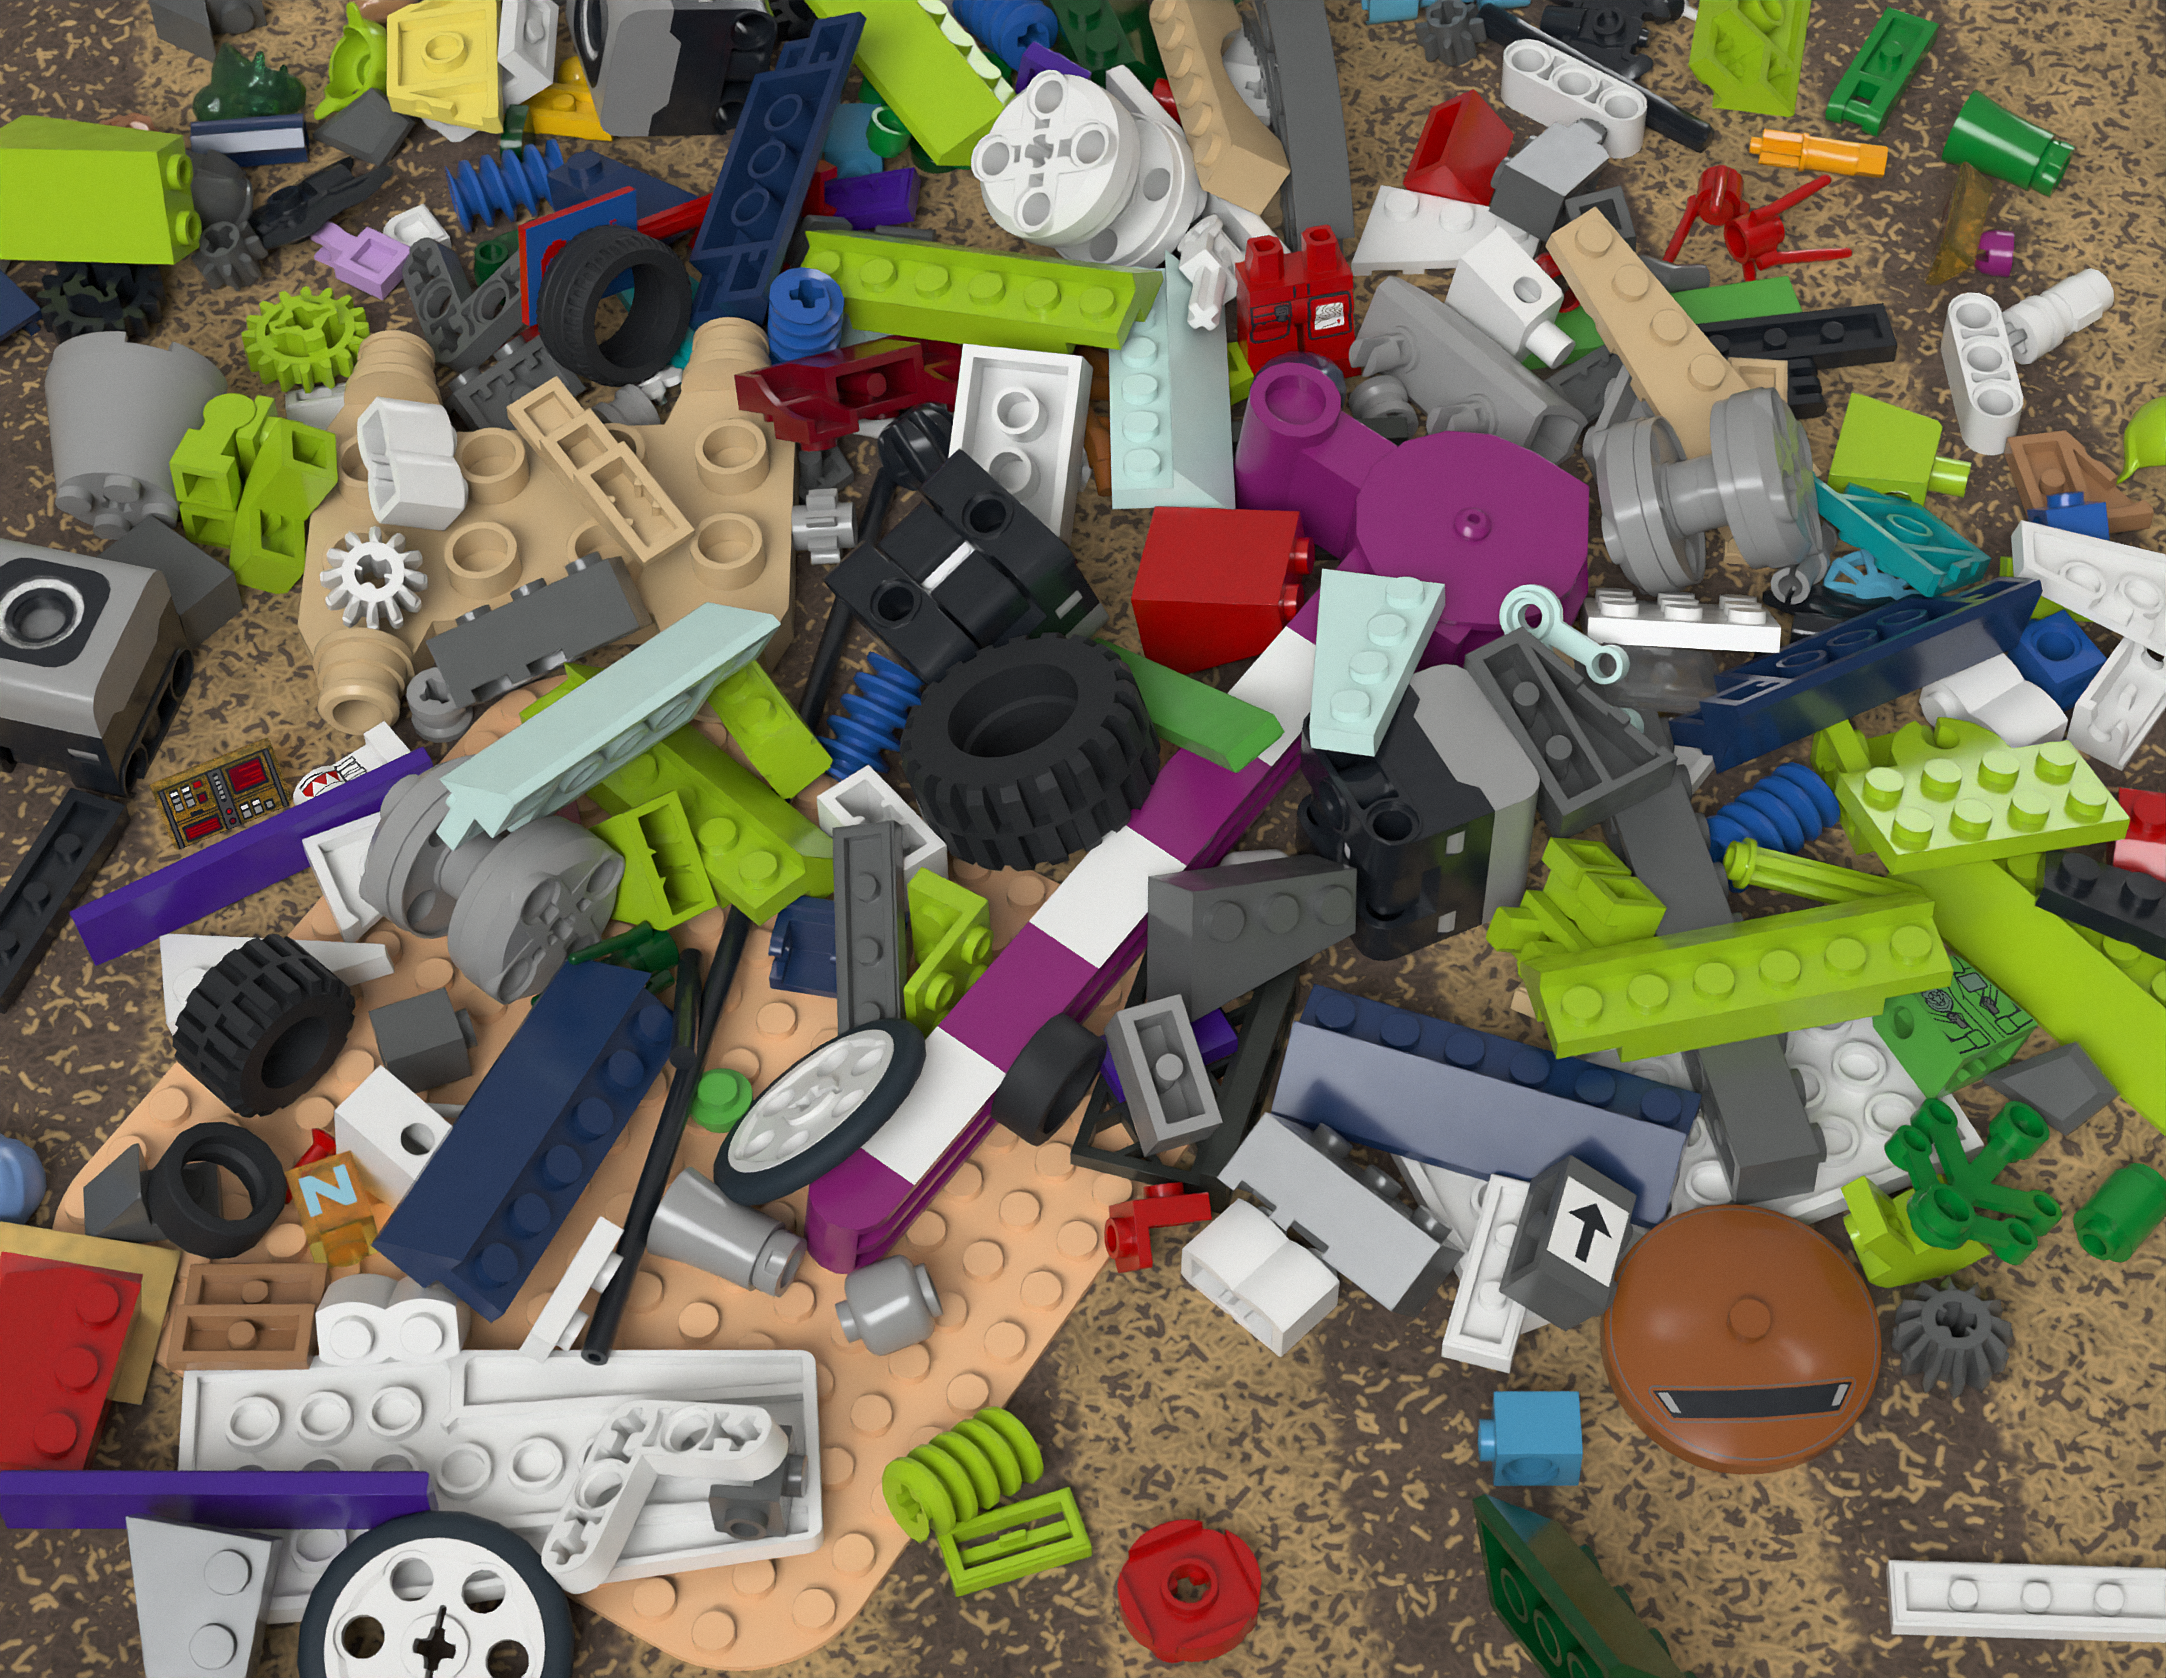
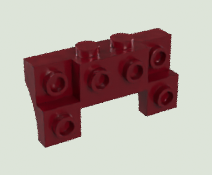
[734,335,962,451]

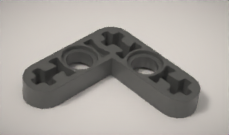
[402,237,524,374]

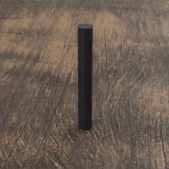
[669,948,704,1070]

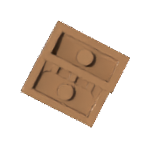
[166,1263,332,1370]

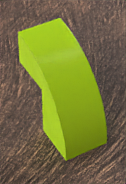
[229,417,338,594]

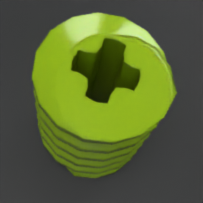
[882,1406,1044,1543]

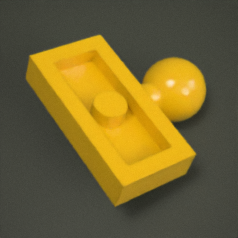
[503,55,614,142]

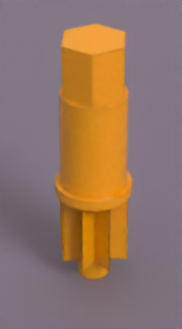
[1748,128,1888,178]

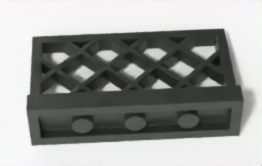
[1070,948,1300,1214]

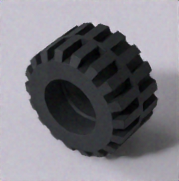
[172,934,356,1118]

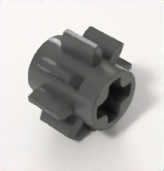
[1415,0,1487,67]
[191,220,269,292]

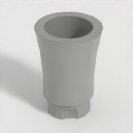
[647,1167,807,1297]

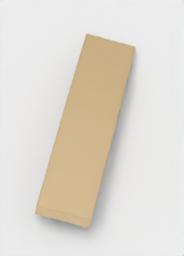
[506,376,695,568]

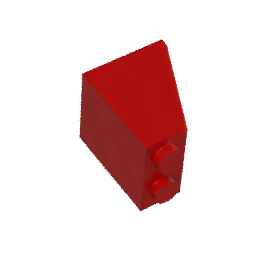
[1131,506,1315,675]

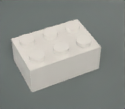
[948,344,1093,546]

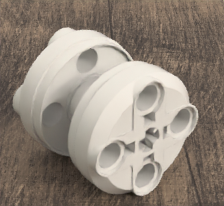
[971,70,1207,269]

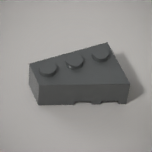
[1463,626,1678,839]

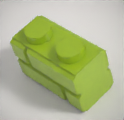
[706,660,833,800]

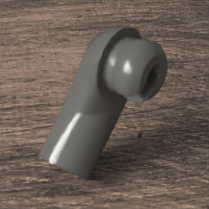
[1638,255,1710,293]

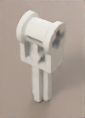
[1177,215,1246,331]

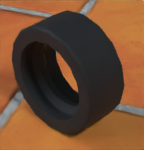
[991,1013,1107,1147]
[146,1122,287,1259]

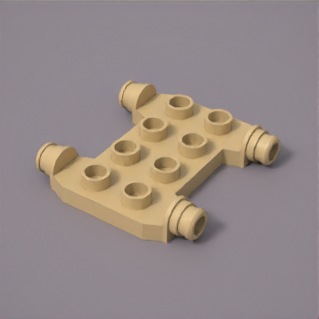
[298,317,801,735]

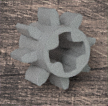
[791,488,858,565]

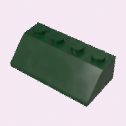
[1041,0,1168,95]
[1472,1494,1697,1678]

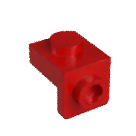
[1104,1182,1212,1273]

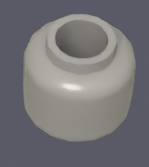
[835,1254,943,1356]

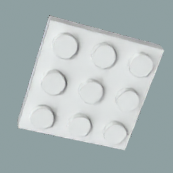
[1580,588,1781,653]

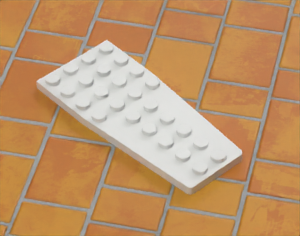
[178,1350,824,1624]

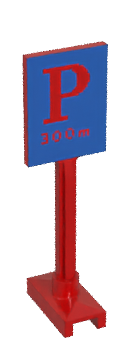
[518,159,837,327]

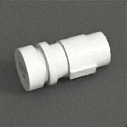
[2002,268,2114,365]

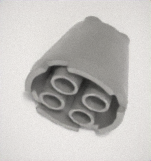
[44,331,228,540]

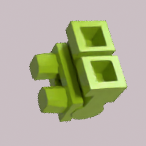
[169,393,303,549]
[1486,837,1667,981]

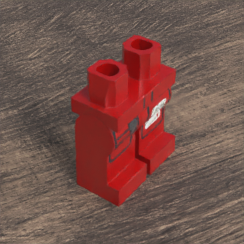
[1235,224,1362,378]

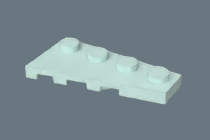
[1309,569,1446,757]

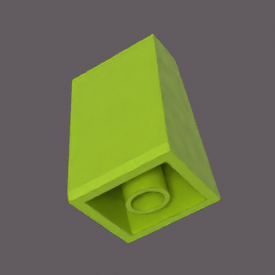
[0,115,202,265]

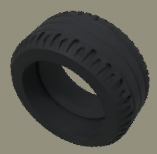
[536,225,692,387]

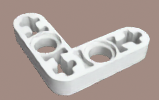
[541,1399,789,1594]

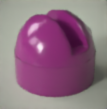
[1970,230,2014,277]

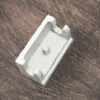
[2066,637,2166,771]

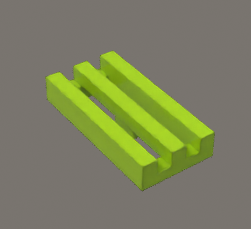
[935,1487,1092,1597]

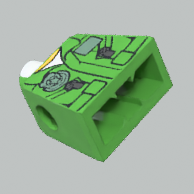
[1872,955,2038,1099]

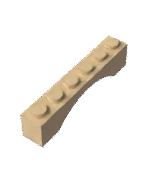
[1149,0,1291,216]

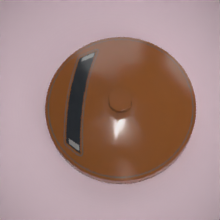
[1600,1204,1882,1474]

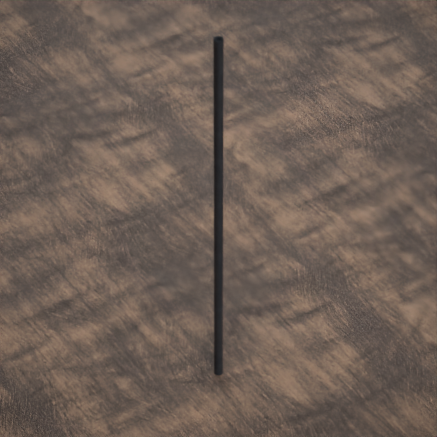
[581,467,898,1366]

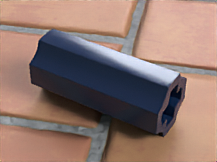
[190,113,310,168]

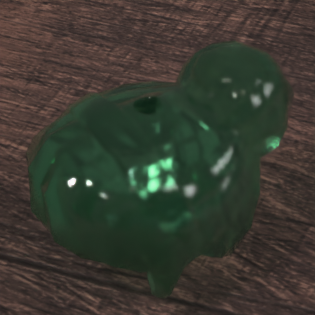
[192,42,306,121]

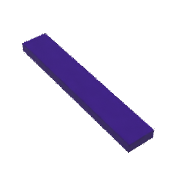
[69,747,434,966]
[0,1470,439,1530]

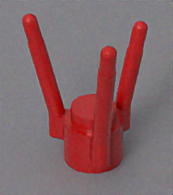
[1662,165,1756,282]
[1724,174,1853,271]

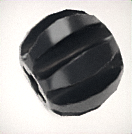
[877,402,954,491]

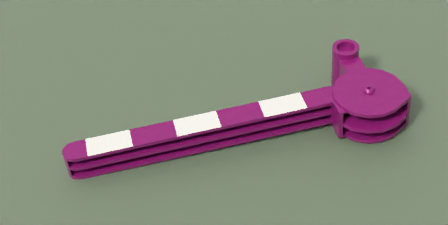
[804,362,1589,1274]

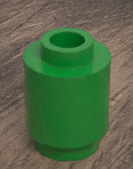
[2073,1163,2166,1262]

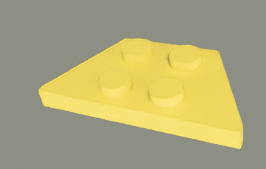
[387,0,503,134]

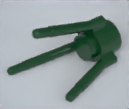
[530,921,680,1007]

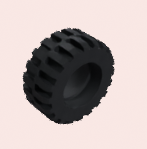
[899,632,1161,871]

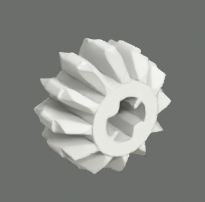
[320,526,428,630]

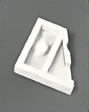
[519,1216,624,1365]

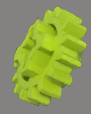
[242,286,371,394]

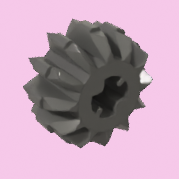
[1891,1276,2013,1400]

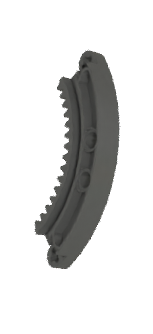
[1242,0,1355,256]

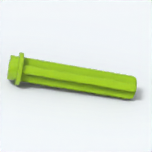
[1723,837,1928,905]

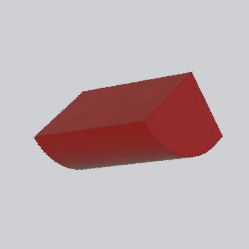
[1402,89,1514,206]

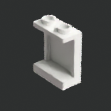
[422,0,559,142]

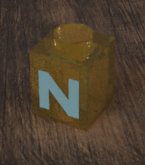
[285,1150,378,1269]

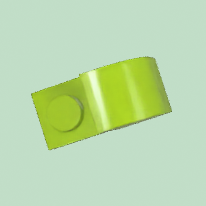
[1840,1173,1991,1288]

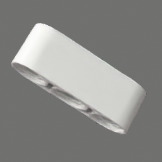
[1501,39,1647,158]
[1941,293,2023,455]

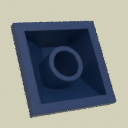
[546,149,700,246]

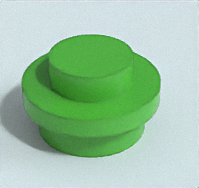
[690,1068,754,1133]

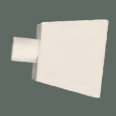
[1444,226,1576,369]
[334,1065,452,1209]

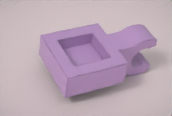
[310,221,410,300]

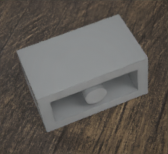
[1103,994,1223,1157]

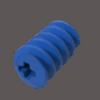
[952,0,1059,72]
[445,138,564,233]
[767,267,844,365]
[816,651,925,782]
[1706,762,1841,893]

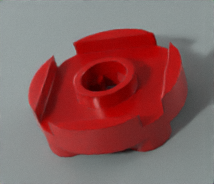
[1117,1519,1262,1663]

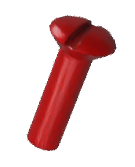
[285,1128,336,1205]

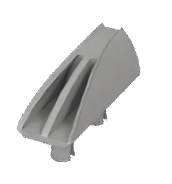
[1349,276,1589,466]

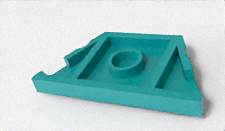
[1812,471,1992,597]

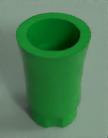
[1941,89,2075,197]

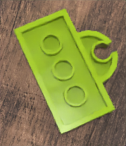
[1835,717,2131,875]

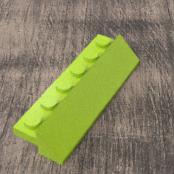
[804,0,1017,166]
[1688,0,1811,117]
[800,230,1164,355]
[519,662,834,926]
[1885,852,2166,1136]
[1520,891,1954,1063]

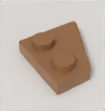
[2004,430,2154,533]

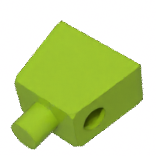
[1827,392,1972,507]
[588,790,718,931]

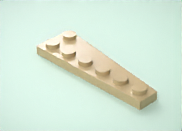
[1545,206,1822,542]

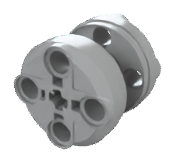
[1592,387,1824,597]
[359,754,626,1005]

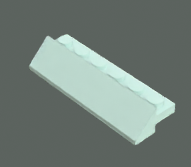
[1109,250,1236,509]
[436,602,781,851]

